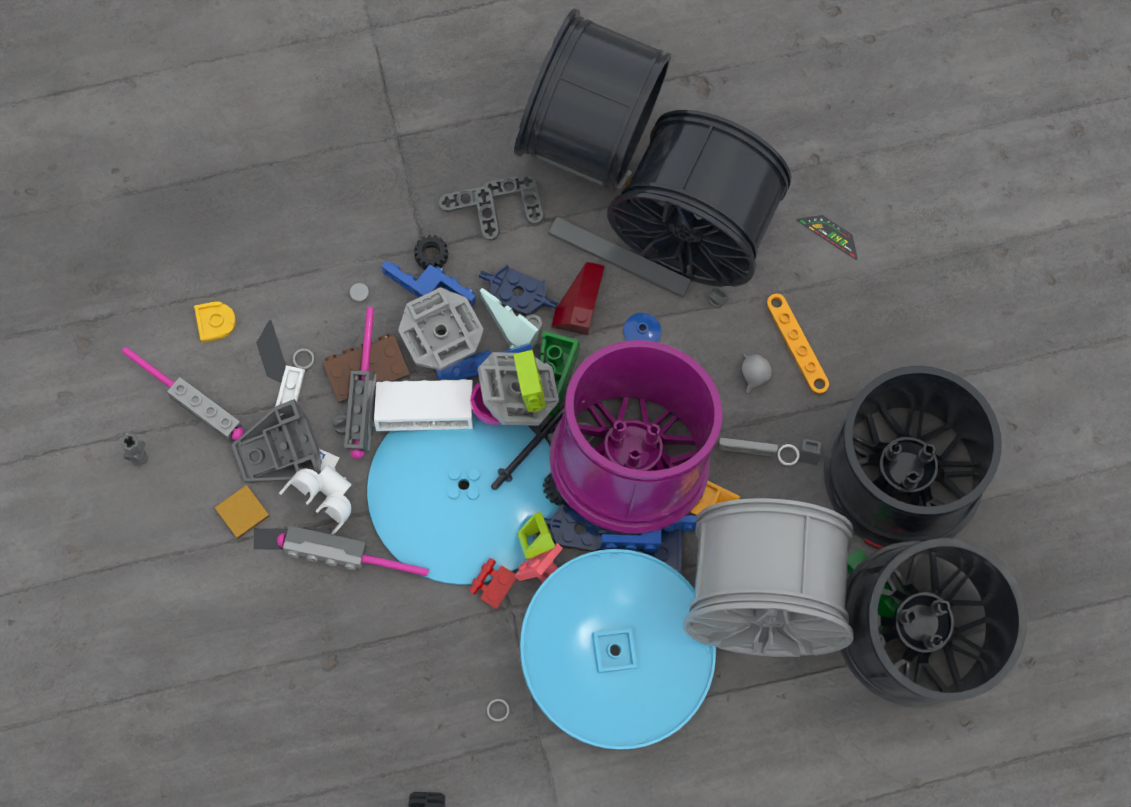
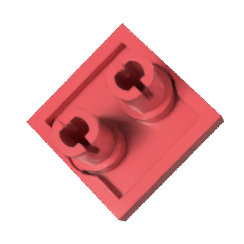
[515,543,563,583]

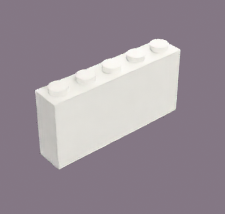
[374,379,473,431]

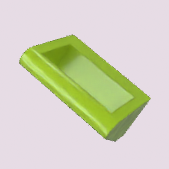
[517,511,555,559]

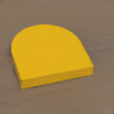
[194,302,236,343]

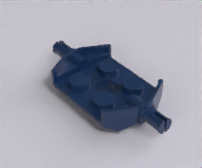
[479,264,558,315]
[544,504,623,551]

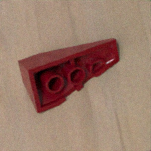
[551,262,605,335]

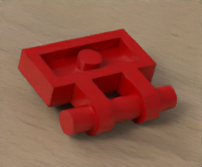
[468,558,516,609]

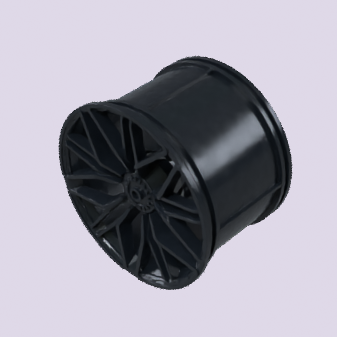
[514,8,671,191]
[607,110,792,287]
[824,366,1002,547]
[840,538,1027,707]

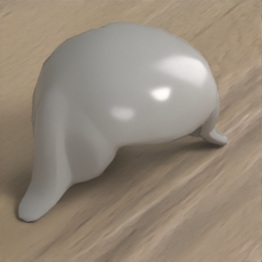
[742,354,772,393]

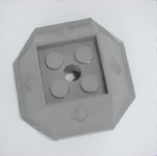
[398,287,484,370]
[478,352,559,425]

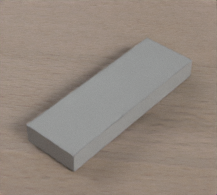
[718,438,778,457]

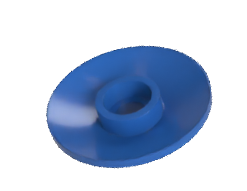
[623,313,661,342]

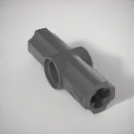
[120,433,148,467]

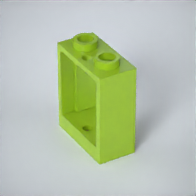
[513,350,547,412]

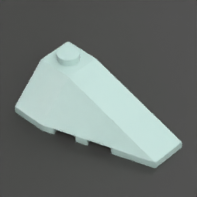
[480,288,539,349]

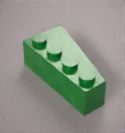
[540,330,581,416]

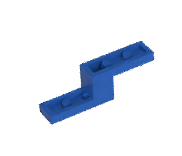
[381,261,476,307]
[435,343,532,381]
[600,515,697,553]

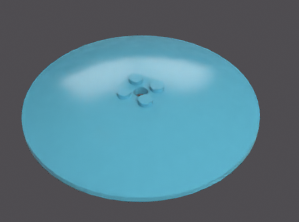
[367,413,560,585]
[520,549,716,750]

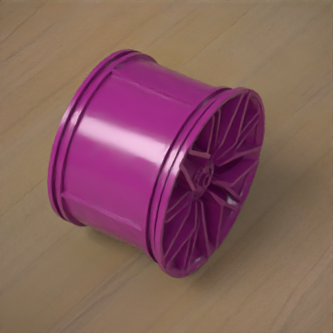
[549,340,722,534]

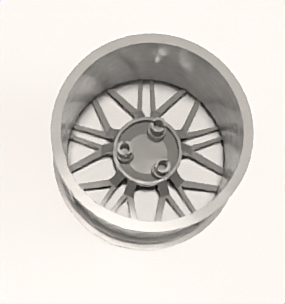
[683,498,854,657]

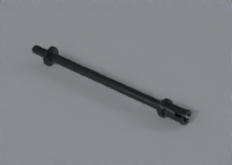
[491,404,565,490]

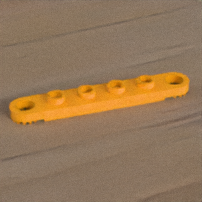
[767,294,829,395]

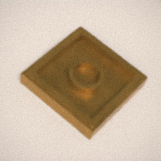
[214,485,270,539]

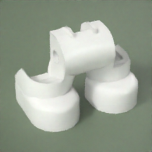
[279,464,351,535]

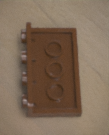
[322,334,409,402]

